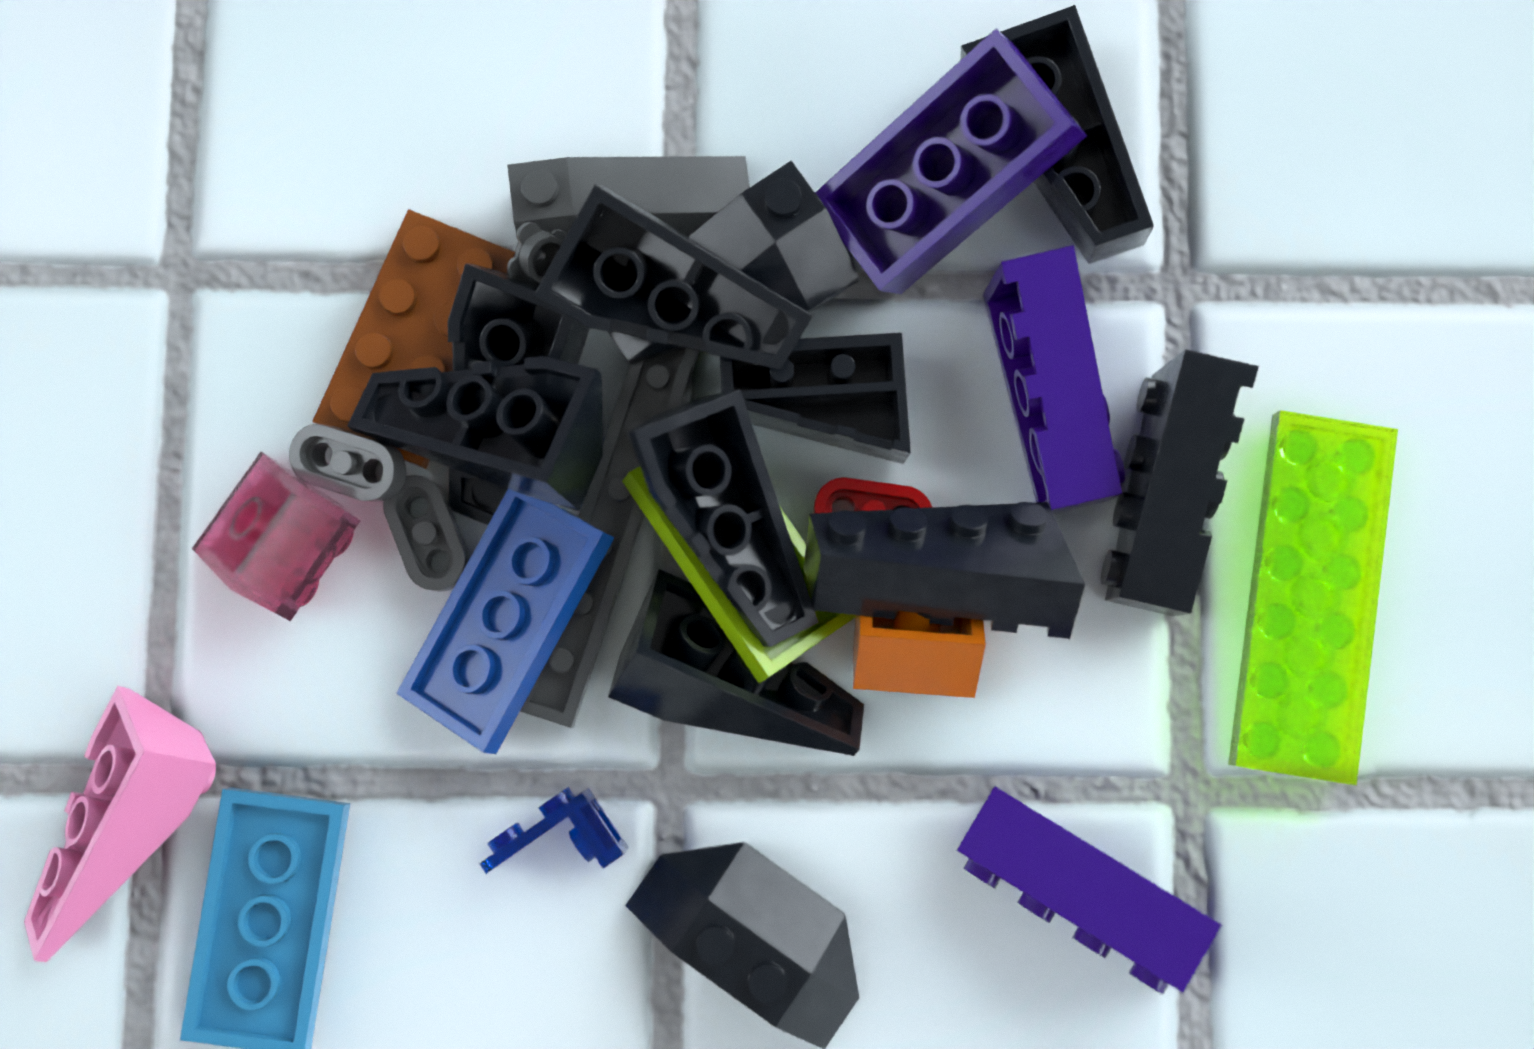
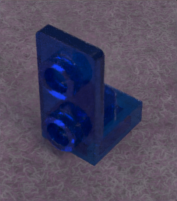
[479,787,629,874]

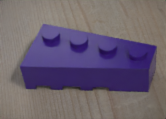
[982,245,1125,514]

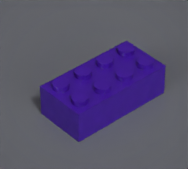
[815,28,1087,294]

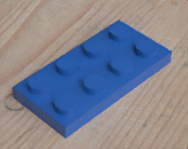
[396,489,615,755]

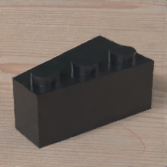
[719,332,911,464]

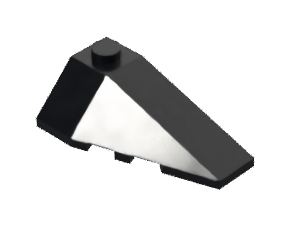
[608,569,864,756]

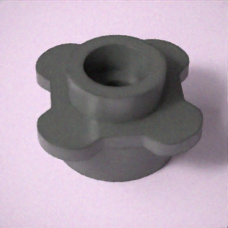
[507,222,567,284]

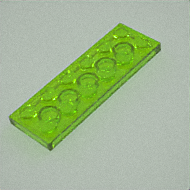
[1228,410,1398,786]

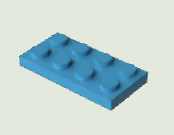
[180,787,351,1049]

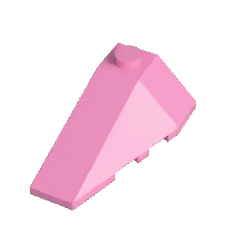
[24,686,216,962]

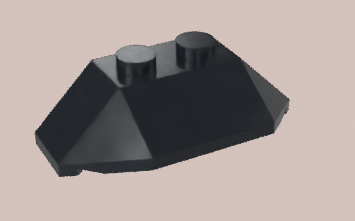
[625,841,859,1049]

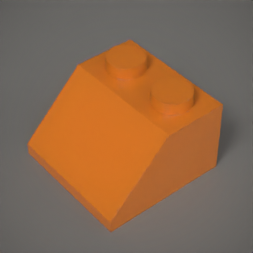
[853,611,986,698]

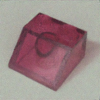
[192,451,361,621]

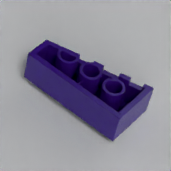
[956,786,1222,995]

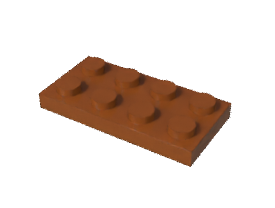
[312,209,515,469]

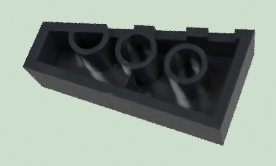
[960,5,1154,264]
[1101,349,1259,616]
[803,502,1085,639]

